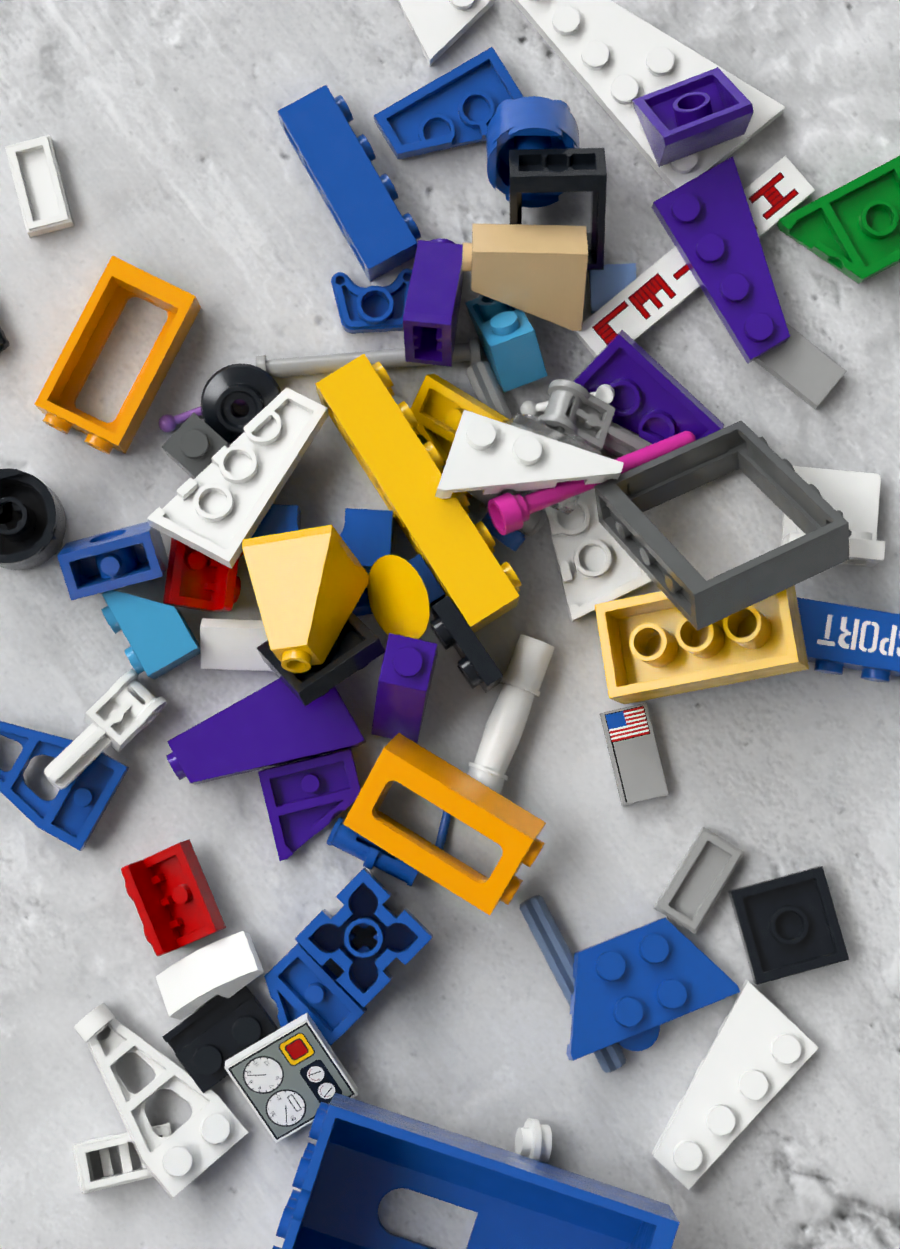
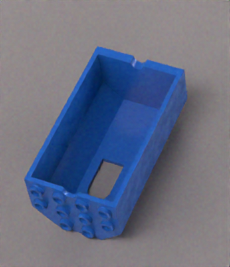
[272,1093,680,1249]

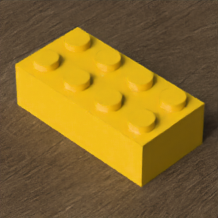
[595,585,809,704]

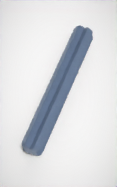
[520,895,626,1073]

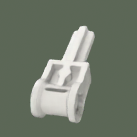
[44,669,167,790]

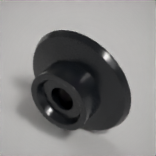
[201,363,281,445]

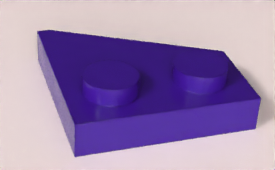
[258,748,361,861]

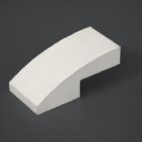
[156,931,264,1021]

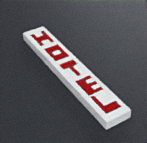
[573,155,815,357]

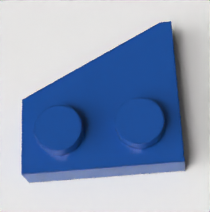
[264,943,367,1046]

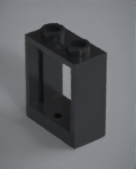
[509,148,607,270]

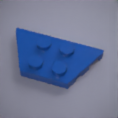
[566,918,740,1061]

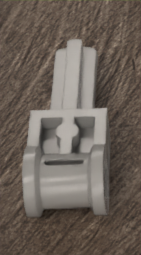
[536,379,651,457]

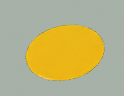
[367,555,430,639]

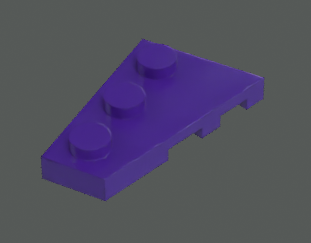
[573,330,724,444]

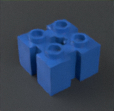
[295,868,433,1008]

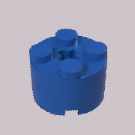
[486,96,580,208]

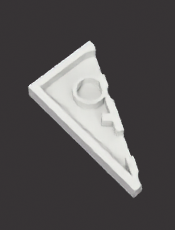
[435,410,624,499]

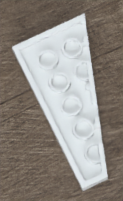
[511,0,786,191]

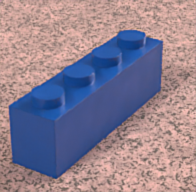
[277,85,421,282]

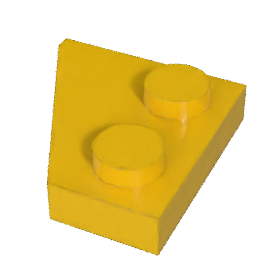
[410,373,510,499]

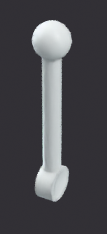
[520,384,615,418]

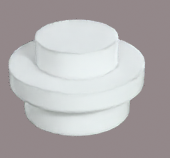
[515,1118,552,1164]

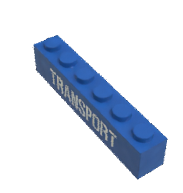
[797,597,900,683]

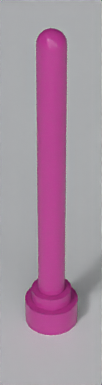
[488,431,696,536]

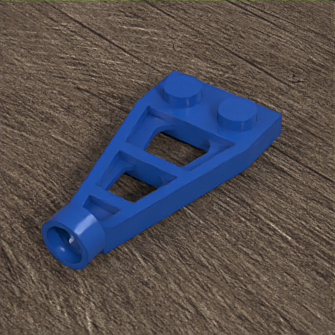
[0,721,130,851]

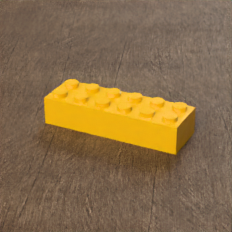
[315,354,522,633]

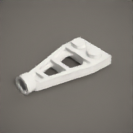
[74,1003,249,1199]

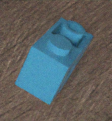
[465,295,547,392]
[101,590,200,680]

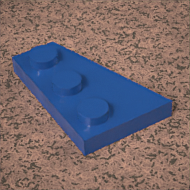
[374,47,523,160]

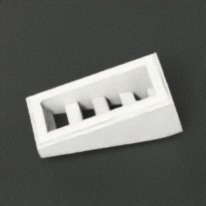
[72,1122,172,1194]

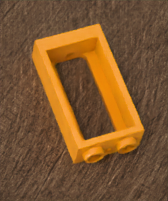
[34,256,201,454]
[343,733,546,915]

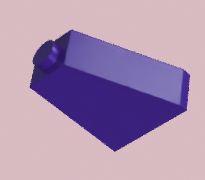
[403,238,464,367]
[371,633,438,743]

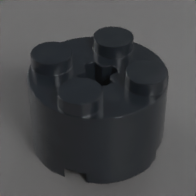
[0,468,66,570]

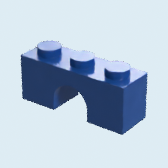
[251,504,394,574]

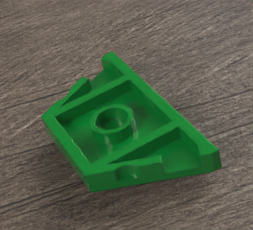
[777,156,900,284]

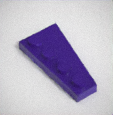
[651,156,790,364]

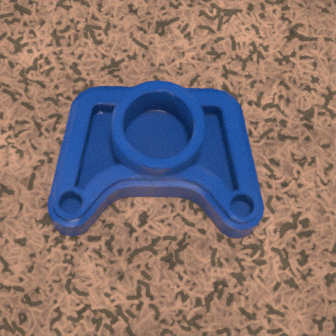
[331,268,412,334]

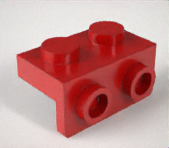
[163,538,244,613]
[121,839,226,957]

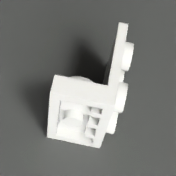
[781,466,886,567]

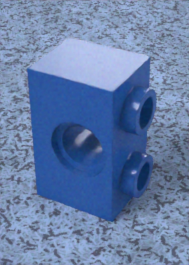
[57,522,169,601]

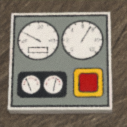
[224,1012,358,1143]

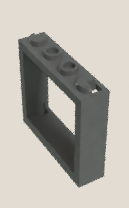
[594,421,852,631]

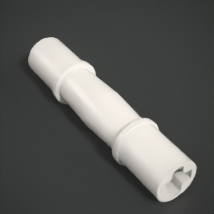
[467,634,555,794]

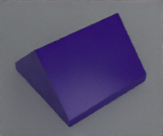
[633,67,754,167]

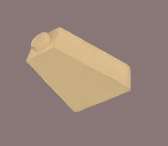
[462,223,588,331]

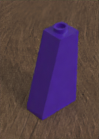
[166,679,366,784]

